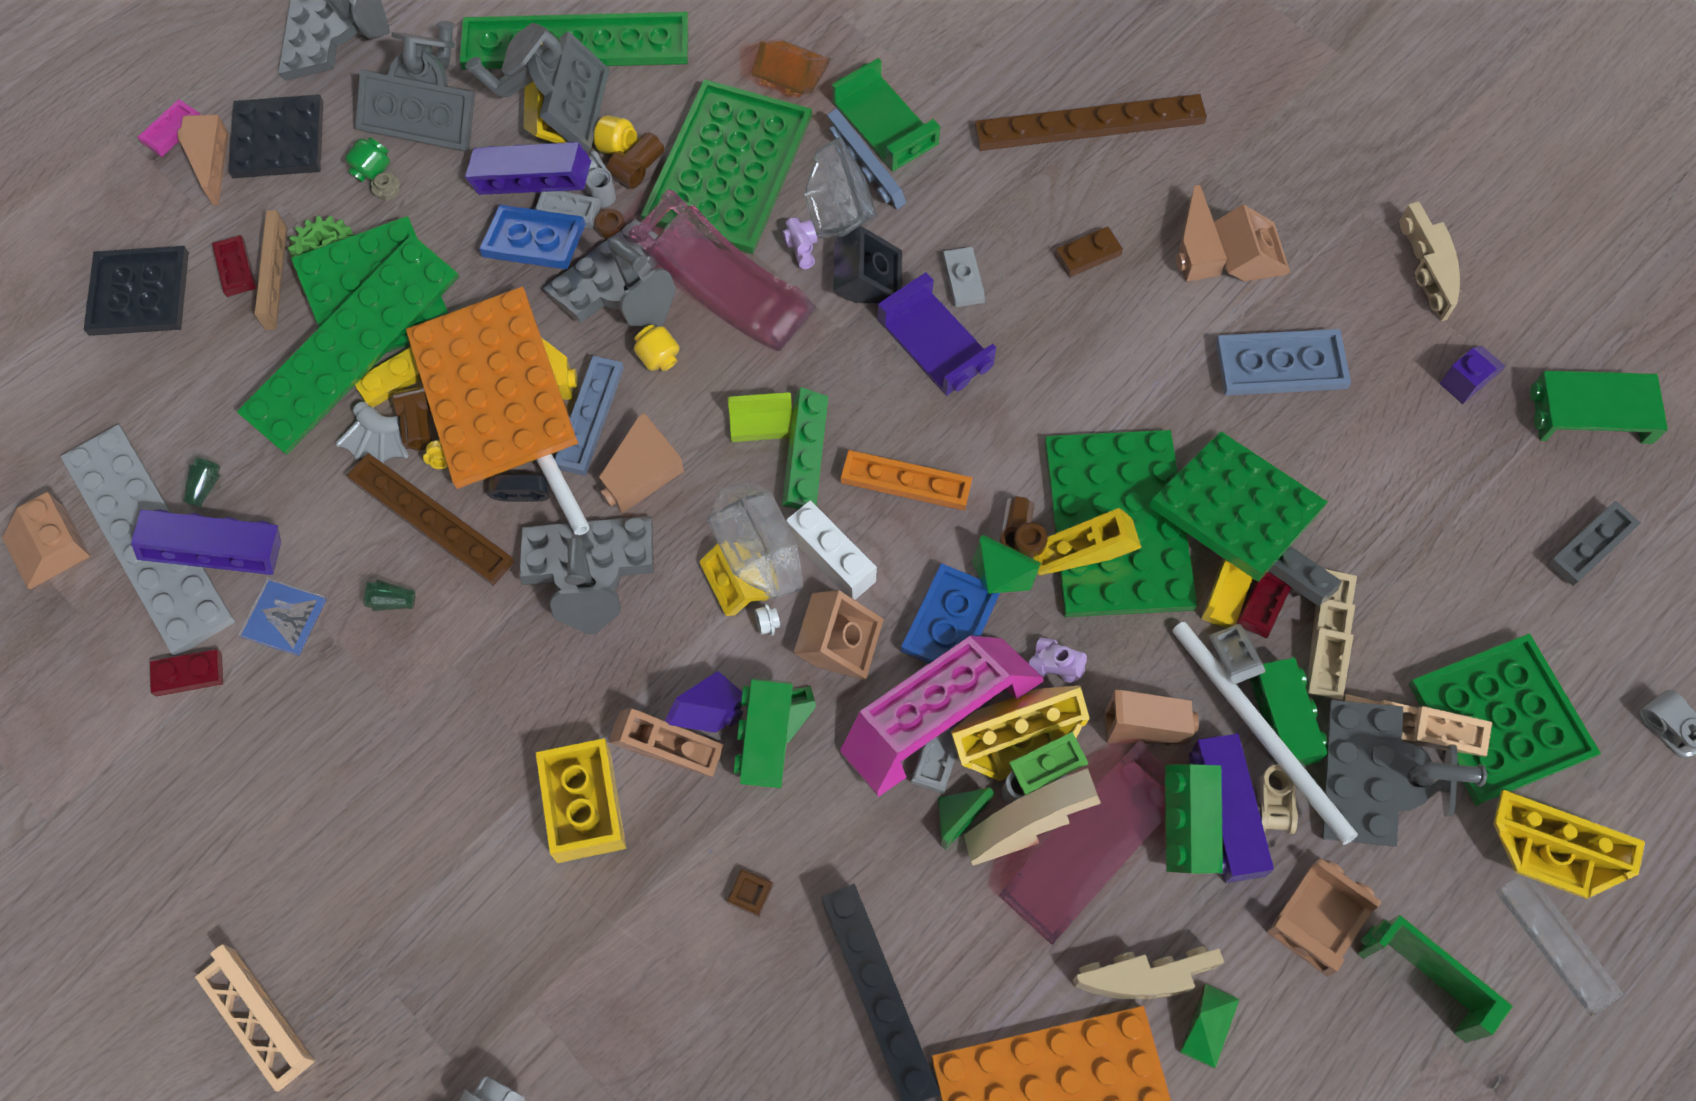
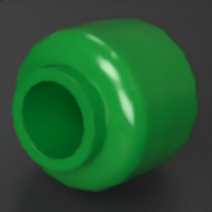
[345,137,390,183]

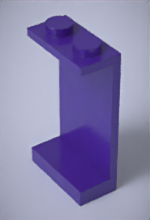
[878,272,996,396]

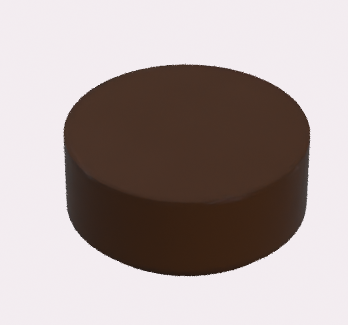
[594,209,625,239]
[1014,523,1048,557]

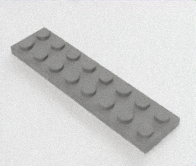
[60,424,236,657]

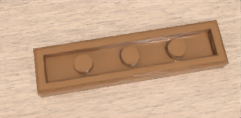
[255,210,287,330]

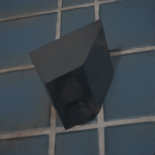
[833,225,902,303]

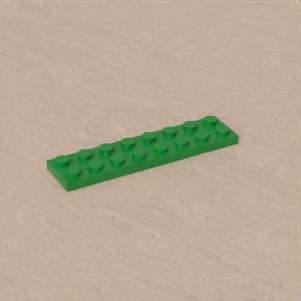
[460,12,689,70]
[237,234,459,455]

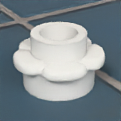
[754,603,780,636]

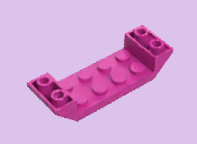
[840,636,1044,797]

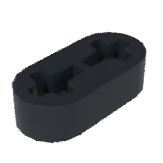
[488,475,550,502]

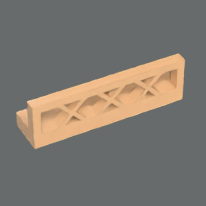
[195,944,315,1092]

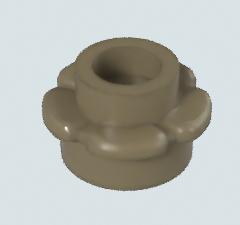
[371,172,400,200]

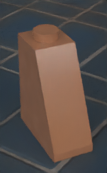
[599,413,684,514]
[1105,690,1199,743]

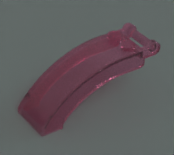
[628,189,817,351]
[999,739,1166,945]

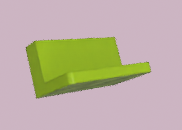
[728,392,792,442]

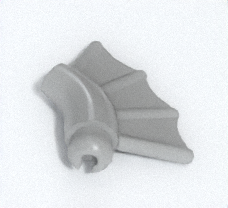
[335,402,409,464]

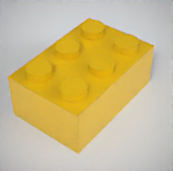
[536,738,627,863]

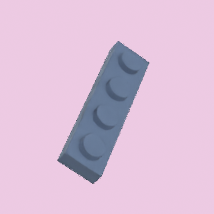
[827,108,906,210]
[555,356,624,476]

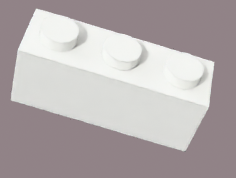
[786,500,877,600]

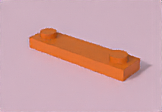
[841,450,973,511]

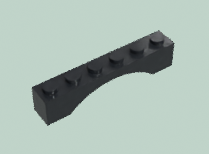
[821,883,940,1101]

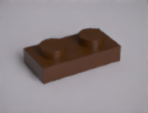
[1055,226,1123,278]

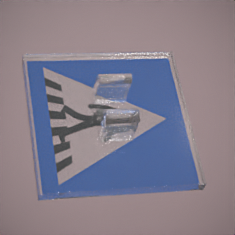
[238,577,328,656]

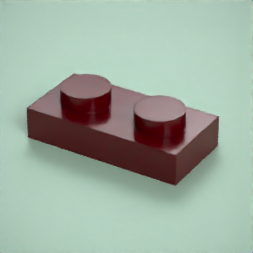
[150,649,223,697]

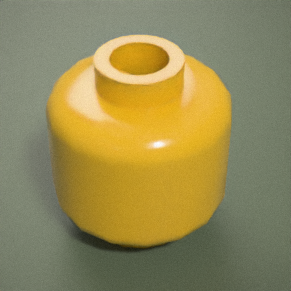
[593,115,637,155]
[633,324,680,372]

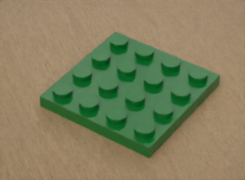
[291,216,449,353]
[1149,431,1328,582]
[1408,633,1601,806]

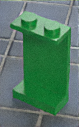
[832,58,940,172]
[1530,371,1668,444]
[1358,915,1513,1043]

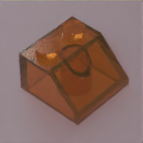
[751,39,831,98]

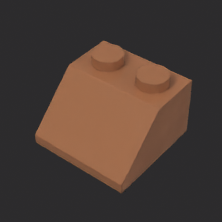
[1214,204,1290,281]
[2,491,91,590]
[793,590,884,679]

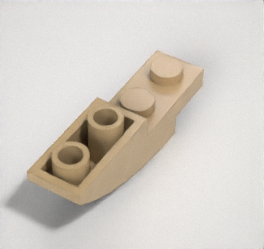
[1399,201,1460,322]
[1072,946,1224,1000]

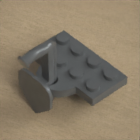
[278,0,390,81]
[355,21,475,151]
[465,23,610,152]
[543,219,676,327]
[520,516,654,634]
[1323,700,1487,847]

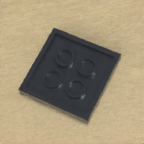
[229,94,324,179]
[84,246,189,336]

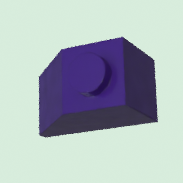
[1439,346,1506,404]
[665,671,744,733]

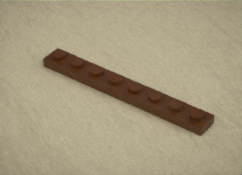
[974,94,1207,151]

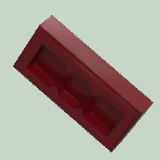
[212,235,257,297]
[1236,572,1292,639]

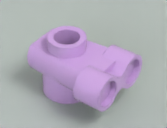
[782,218,817,269]
[1029,637,1087,683]

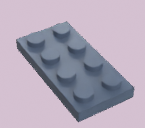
[1216,329,1351,396]

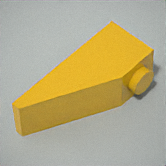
[1033,508,1141,576]

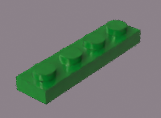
[782,387,829,510]

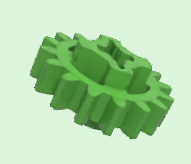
[288,216,354,258]

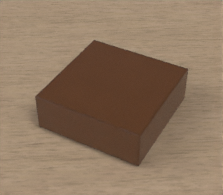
[726,869,774,917]

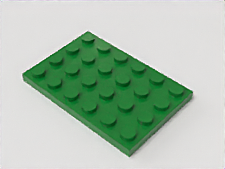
[641,79,812,254]
[1044,430,1197,618]

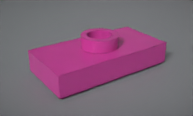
[137,99,200,157]

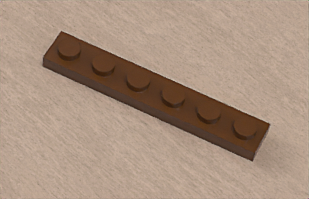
[347,453,515,586]

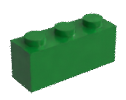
[1249,657,1328,766]
[733,677,793,788]
[1165,764,1223,874]

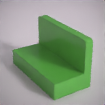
[1009,732,1089,795]

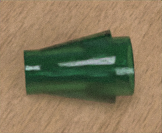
[182,458,221,508]
[364,579,416,612]

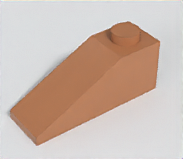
[178,115,229,205]
[1176,185,1227,282]
[608,708,724,777]

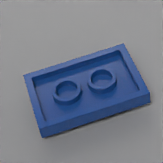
[479,205,586,270]
[901,563,1001,664]

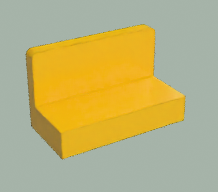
[699,543,772,616]
[1201,559,1252,628]

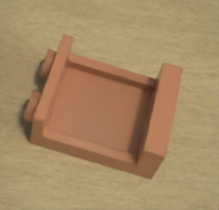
[1267,859,1381,977]

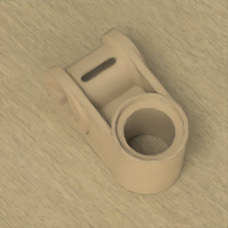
[1256,764,1298,834]

